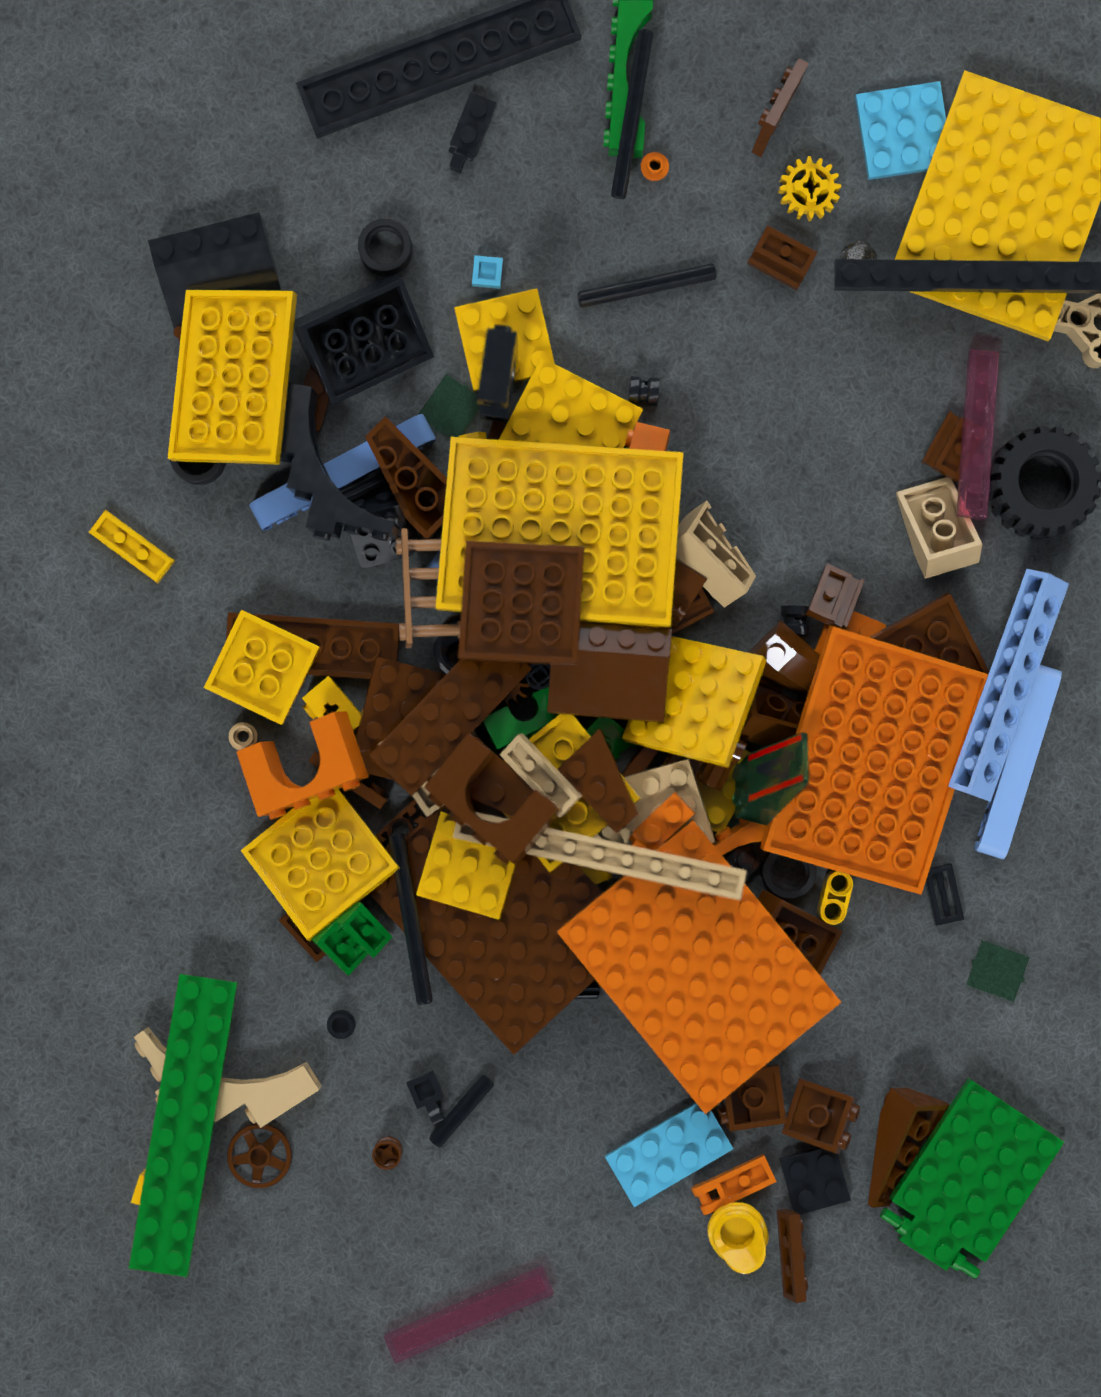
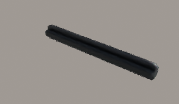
[577,263,717,308]

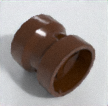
[372,1136,403,1170]

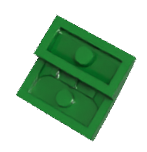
[311,901,393,976]

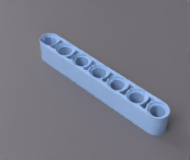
[974,665,1062,859]

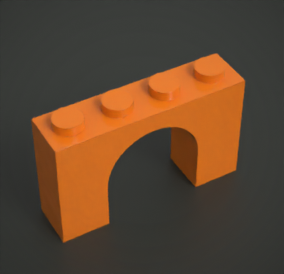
[236,711,369,820]

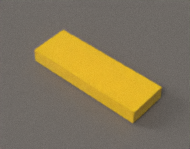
[89,509,175,584]

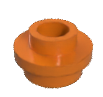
[641,152,669,181]

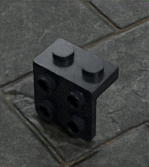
[350,491,415,568]

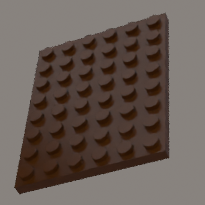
[369,798,603,1055]

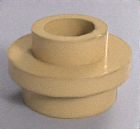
[229,722,258,750]

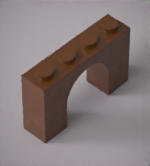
[424,733,562,865]

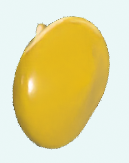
[707,1202,769,1274]

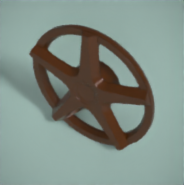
[227,1123,292,1189]

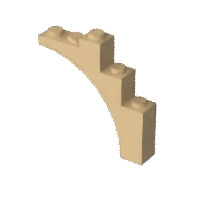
[134,1027,322,1128]

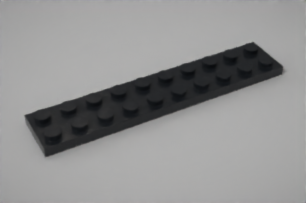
[296,0,582,139]

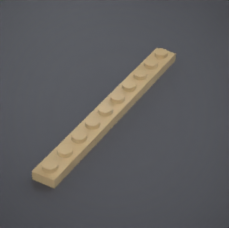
[453,812,747,901]

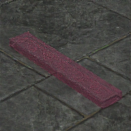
[956,349,999,520]
[384,1265,554,1364]

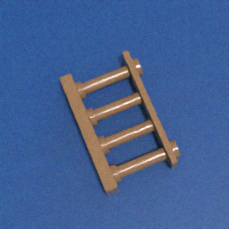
[396,528,461,648]

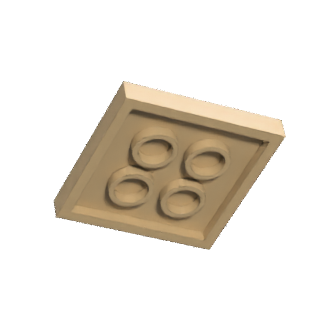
[621,758,715,845]

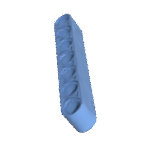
[249,414,437,531]

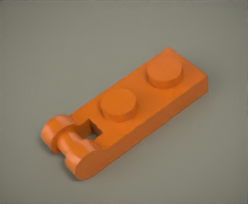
[691,1154,777,1215]

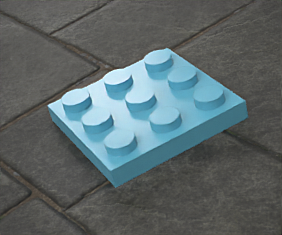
[855,81,946,180]

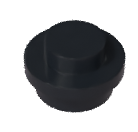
[327,1010,356,1039]

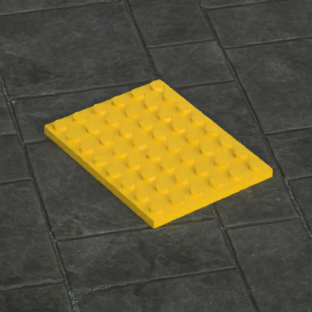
[894,70,1101,341]
[435,437,683,627]

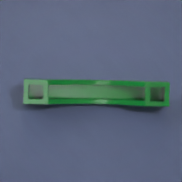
[603,0,653,158]

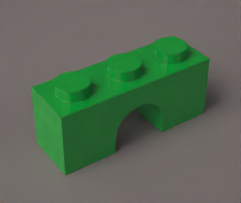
[480,687,559,754]

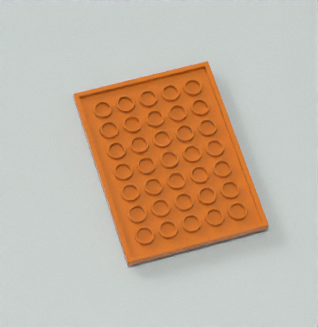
[760,625,989,895]
[557,820,841,1114]

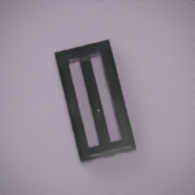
[925,863,964,926]

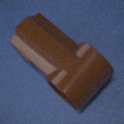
[698,739,747,792]

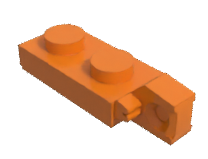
[628,792,695,851]

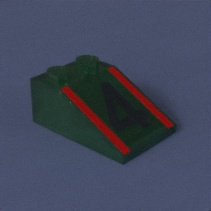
[732,732,809,825]

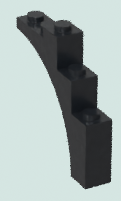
[280,383,400,541]

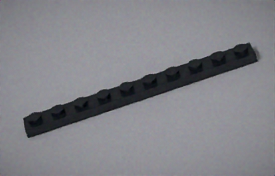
[834,259,1101,294]

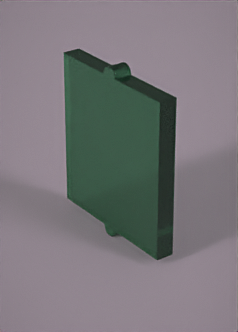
[418,374,481,438]
[966,940,1030,1002]

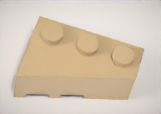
[676,500,756,608]

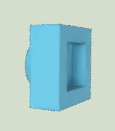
[472,255,503,289]

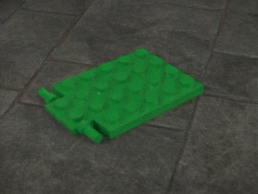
[879,1078,1064,1279]

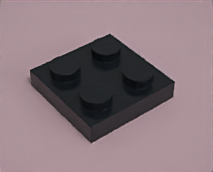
[779,1147,851,1215]

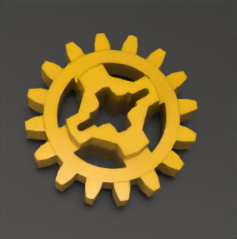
[778,156,841,221]

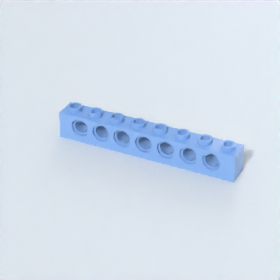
[948,569,1069,802]

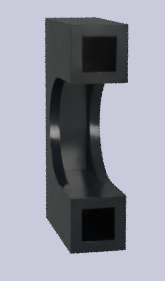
[477,325,518,423]

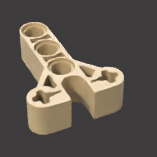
[1054,294,1101,368]

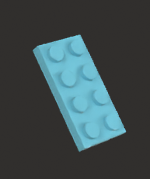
[605,1102,733,1207]

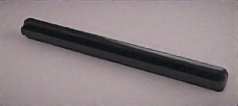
[611,29,653,199]
[388,833,433,1005]

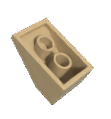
[896,477,983,579]

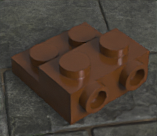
[718,1064,787,1132]
[781,1078,861,1154]

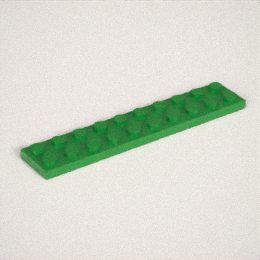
[128,974,238,1277]

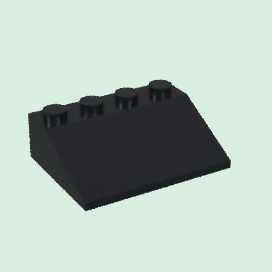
[148,212,282,329]
[294,274,434,405]

